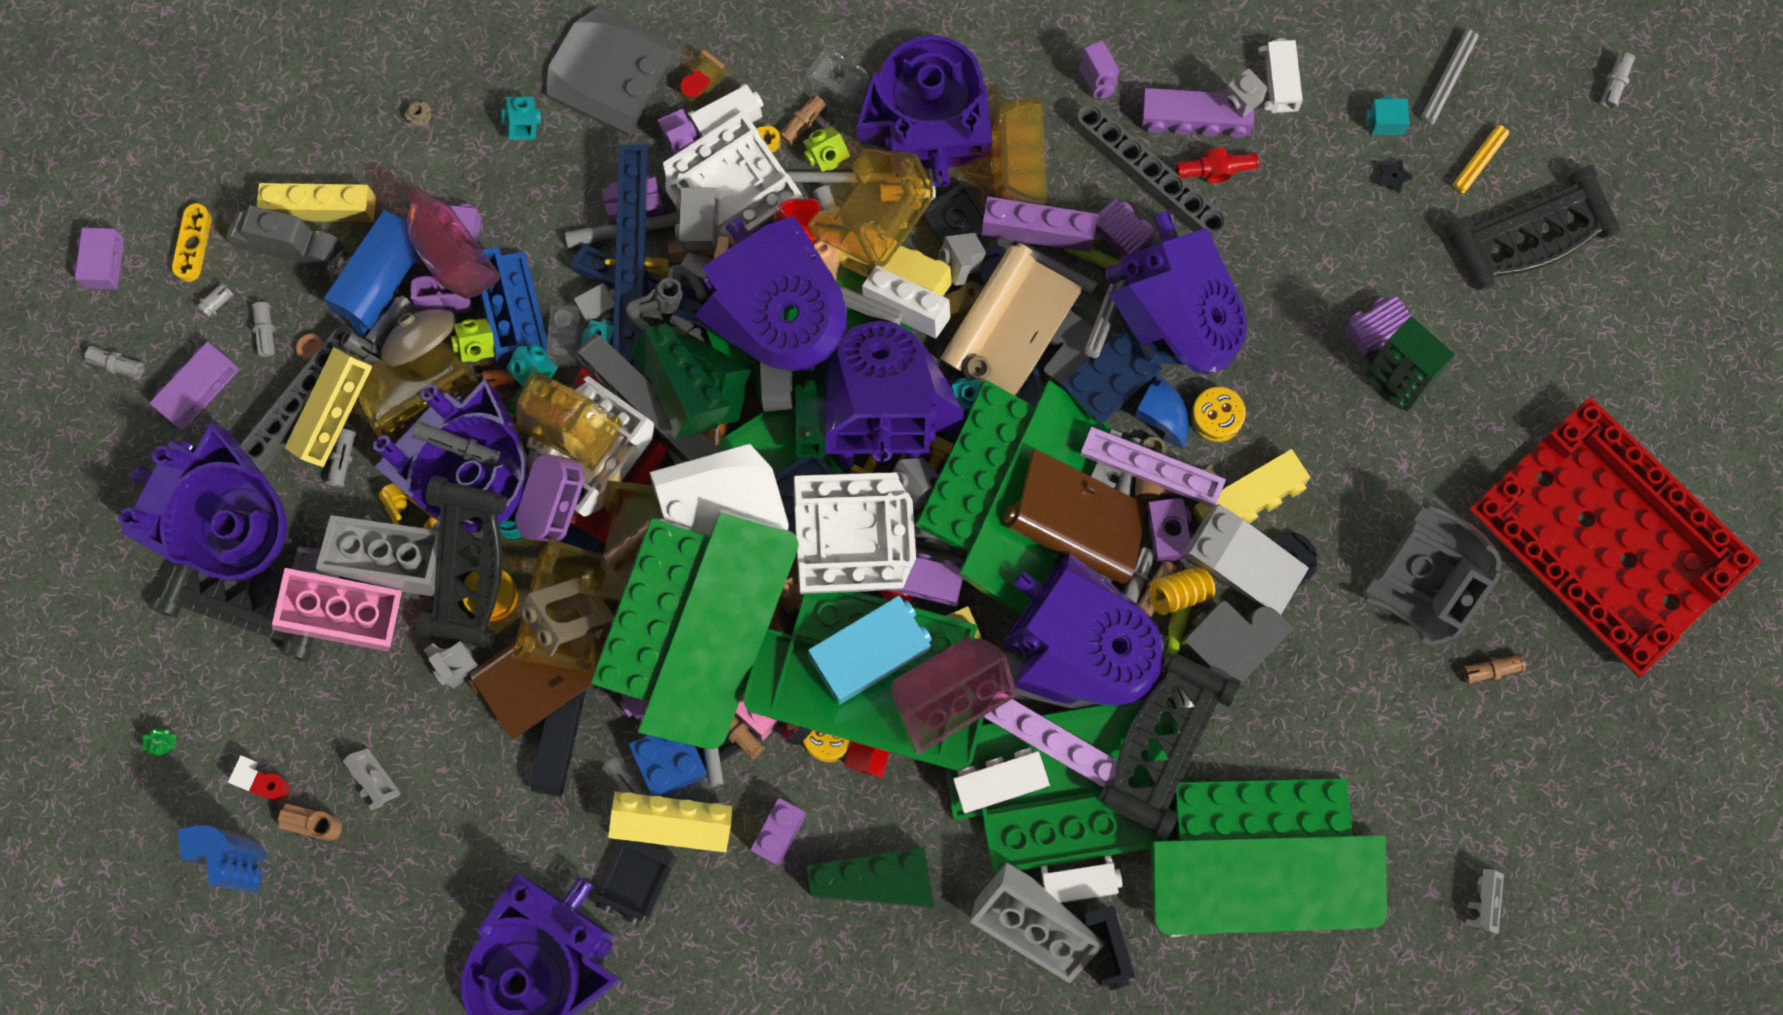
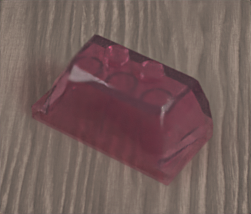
[407,187,501,299]
[892,637,1018,755]

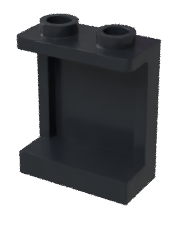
[591,839,677,926]
[1081,905,1135,991]

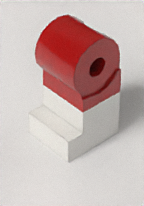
[228,756,289,801]

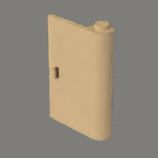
[940,243,1083,396]

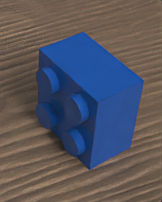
[629,735,708,797]

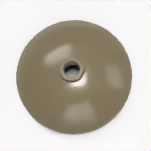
[381,309,456,366]

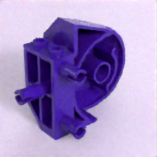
[857,35,992,187]
[1106,210,1247,374]
[695,216,847,372]
[825,321,963,469]
[373,379,529,533]
[118,423,287,581]
[1003,553,1164,706]
[461,873,622,1015]

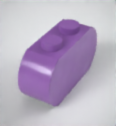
[515,454,584,543]

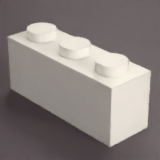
[862,266,950,338]
[953,748,1050,813]

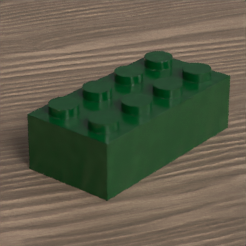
[1365,316,1455,412]

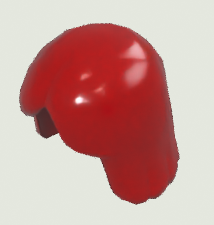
[774,198,821,242]

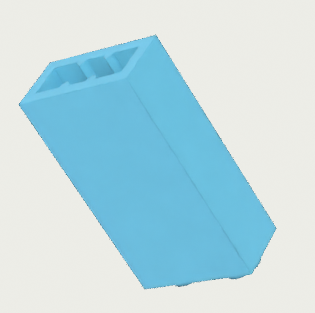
[808,596,932,705]

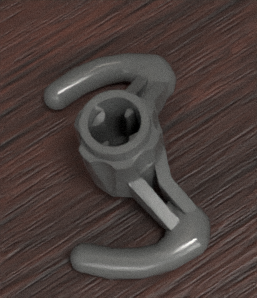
[626,264,707,332]

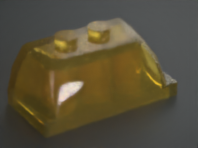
[991,97,1047,205]
[514,370,624,471]

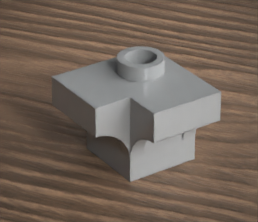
[937,233,986,286]
[892,458,938,510]
[424,641,480,689]

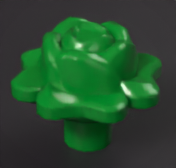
[141,727,177,756]

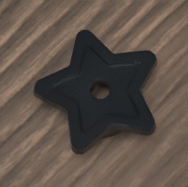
[1378,159,1413,193]

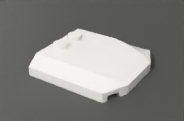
[663,110,804,243]
[527,376,654,517]
[649,444,788,535]
[794,473,916,594]

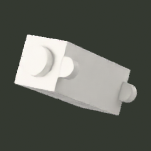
[1258,38,1302,113]
[688,83,764,138]
[1041,855,1122,903]

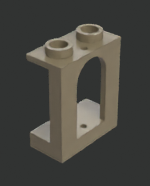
[520,575,614,656]

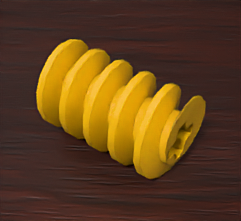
[1149,566,1215,615]

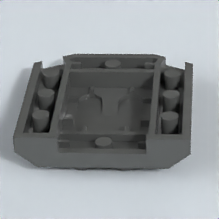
[547,7,681,137]

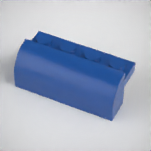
[324,210,427,337]
[471,247,550,366]
[178,825,268,893]

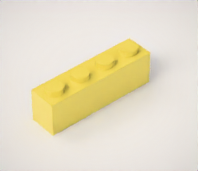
[257,183,376,222]
[838,226,952,296]
[285,347,373,467]
[1192,449,1310,524]
[608,791,732,852]

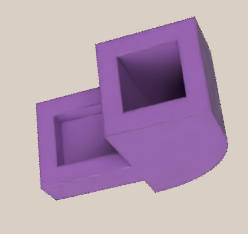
[658,108,698,155]

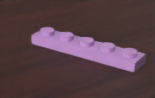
[1080,427,1226,507]
[984,691,1117,788]

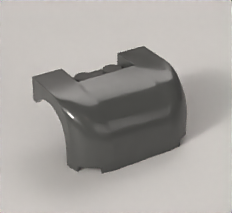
[1363,498,1501,646]

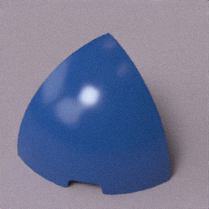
[1135,375,1189,450]

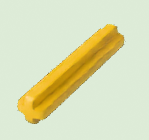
[1452,125,1509,193]

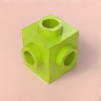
[803,126,850,172]
[450,318,495,362]

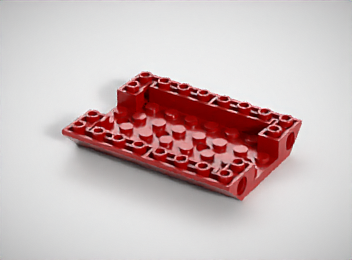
[1469,396,1761,678]

